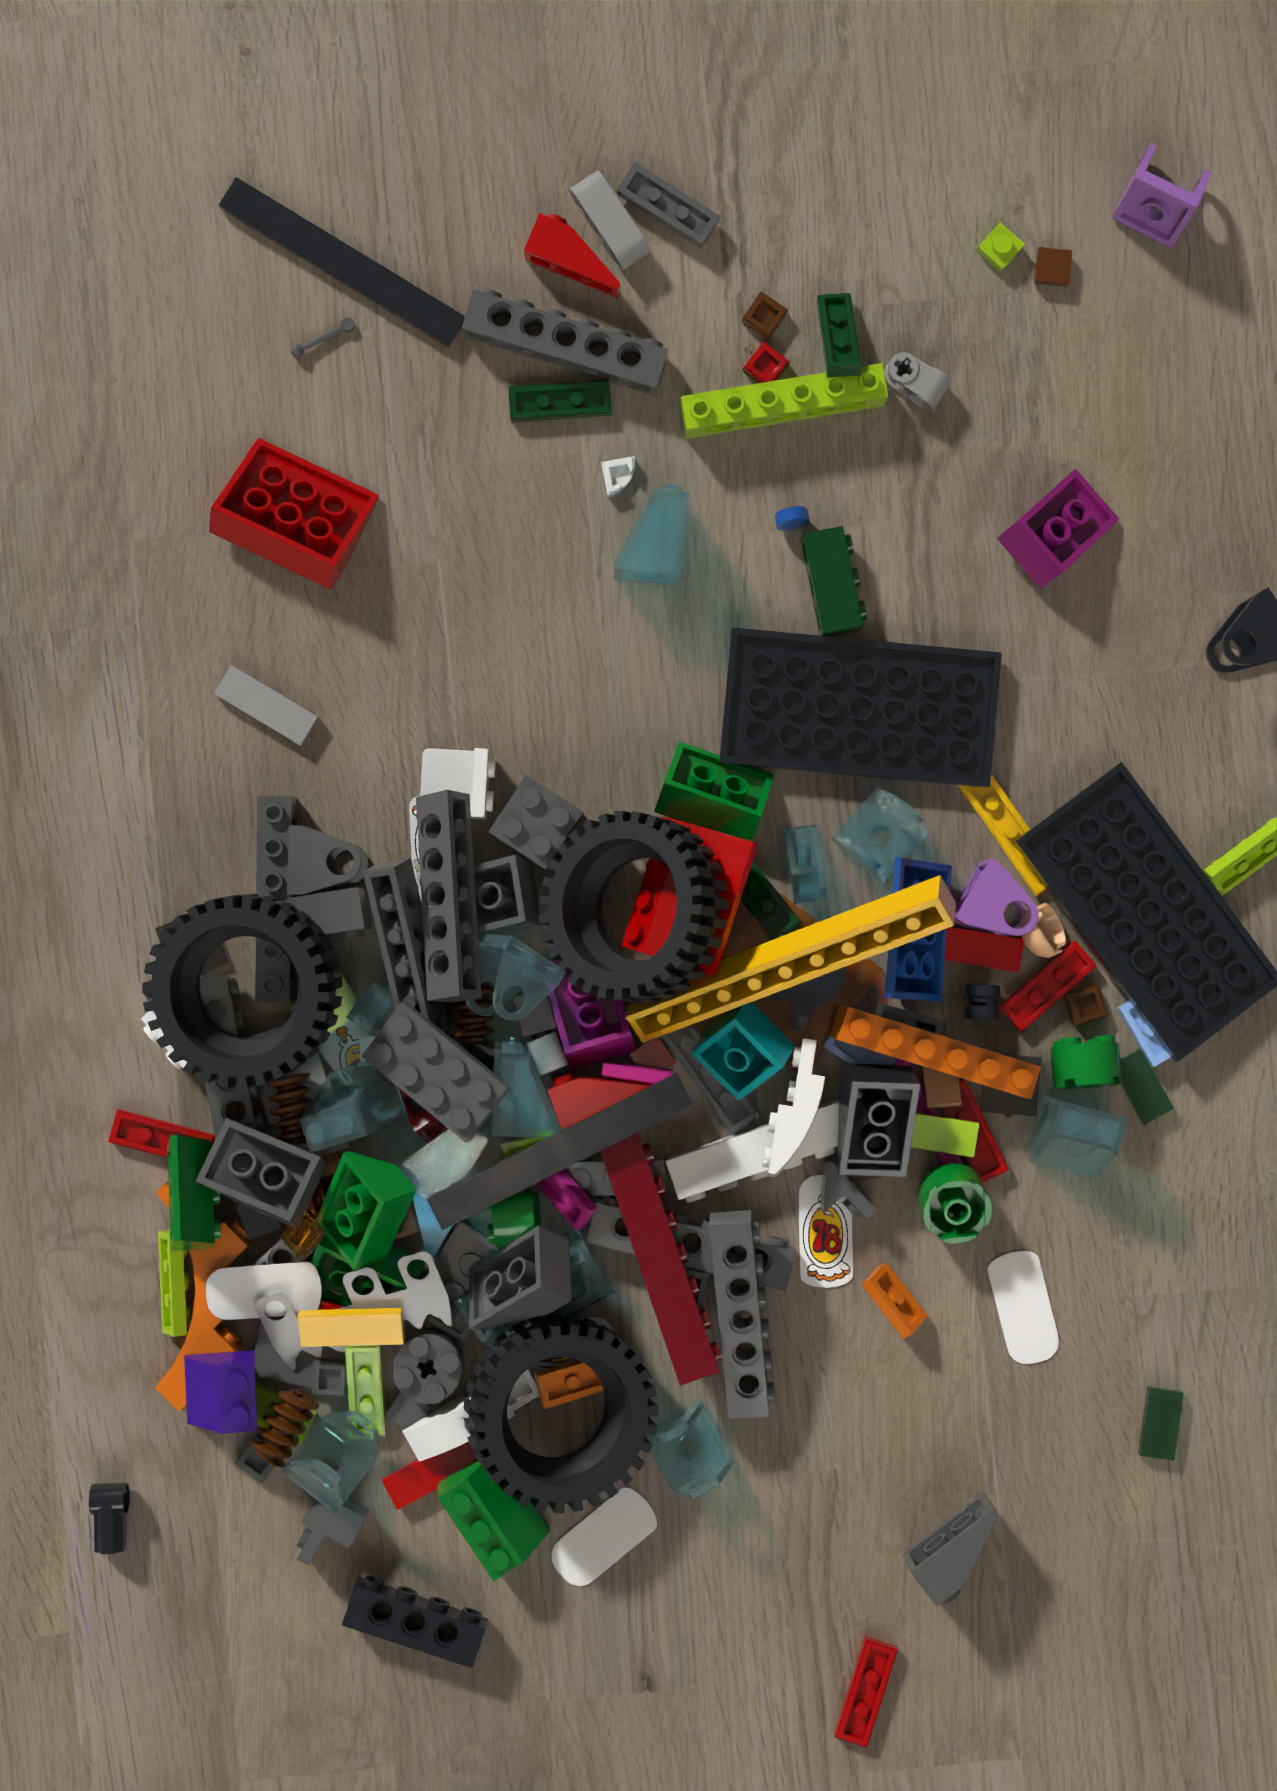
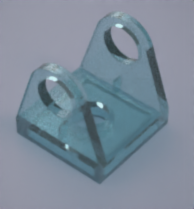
[832,788,928,884]
[466,933,566,1021]
[646,1399,735,1499]
[281,1411,379,1514]

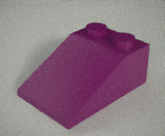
[997,468,1119,589]
[540,961,636,1071]

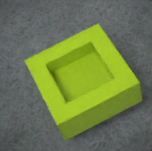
[976,222,1025,273]

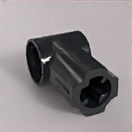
[89,1483,130,1555]

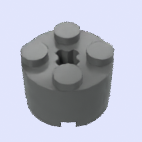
[393,1328,465,1404]

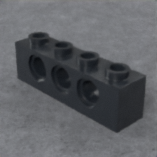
[342,1575,488,1668]

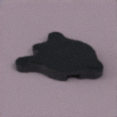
[769,967,846,1031]

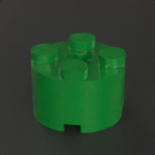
[1050,1035,1123,1089]
[917,1163,992,1244]
[486,1184,542,1250]

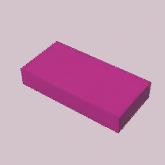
[602,1060,674,1084]
[536,1169,598,1231]

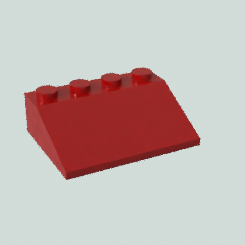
[209,438,379,590]
[622,817,758,977]

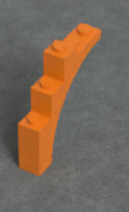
[155,1182,253,1412]

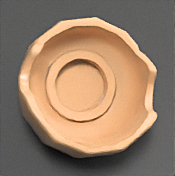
[1021,903,1066,958]

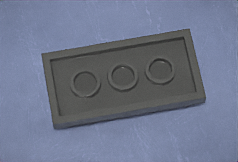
[361,1001,511,1143]

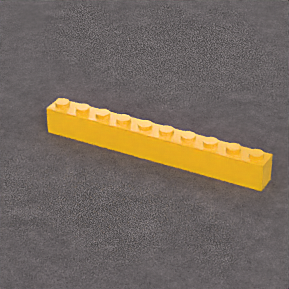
[626,875,956,1043]

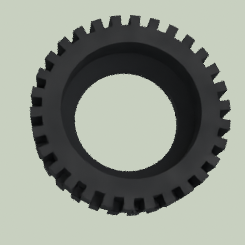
[539,811,729,1003]
[142,894,343,1088]
[464,1313,658,1513]

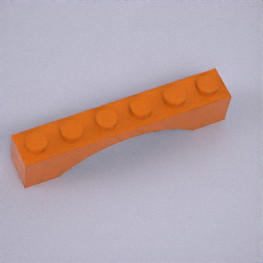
[829,1004,1041,1099]

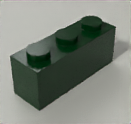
[801,526,867,636]

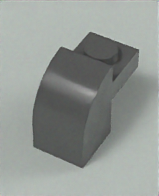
[296,1496,369,1566]

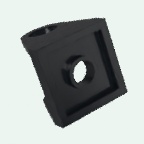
[1206,587,1277,673]

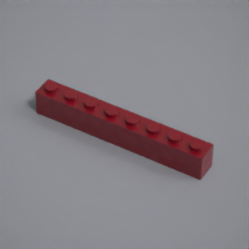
[600,1129,723,1386]

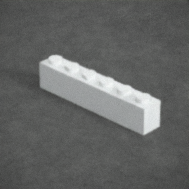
[665,1099,839,1203]

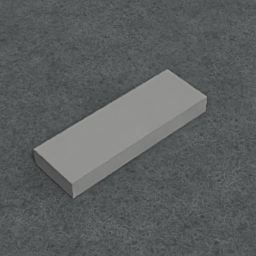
[214,665,319,746]

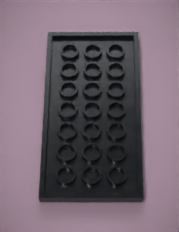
[719,627,1002,788]
[1012,762,1277,1062]

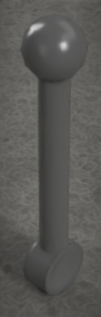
[290,318,355,358]

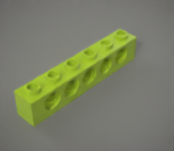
[680,363,888,439]

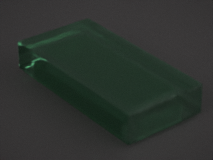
[1120,1049,1174,1125]
[1138,1386,1184,1461]

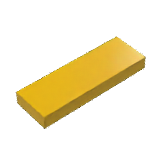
[297,1308,405,1347]

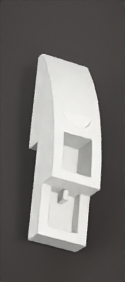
[763,1038,825,1177]
[402,1369,539,1461]

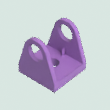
[1112,142,1212,248]
[954,858,1038,936]

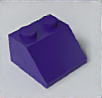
[184,1350,257,1434]

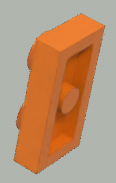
[861,1262,928,1339]
[534,1360,604,1409]

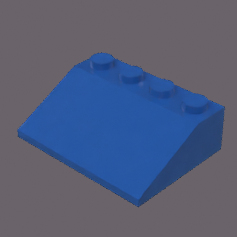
[884,857,952,1001]

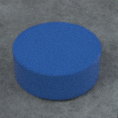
[774,506,810,531]

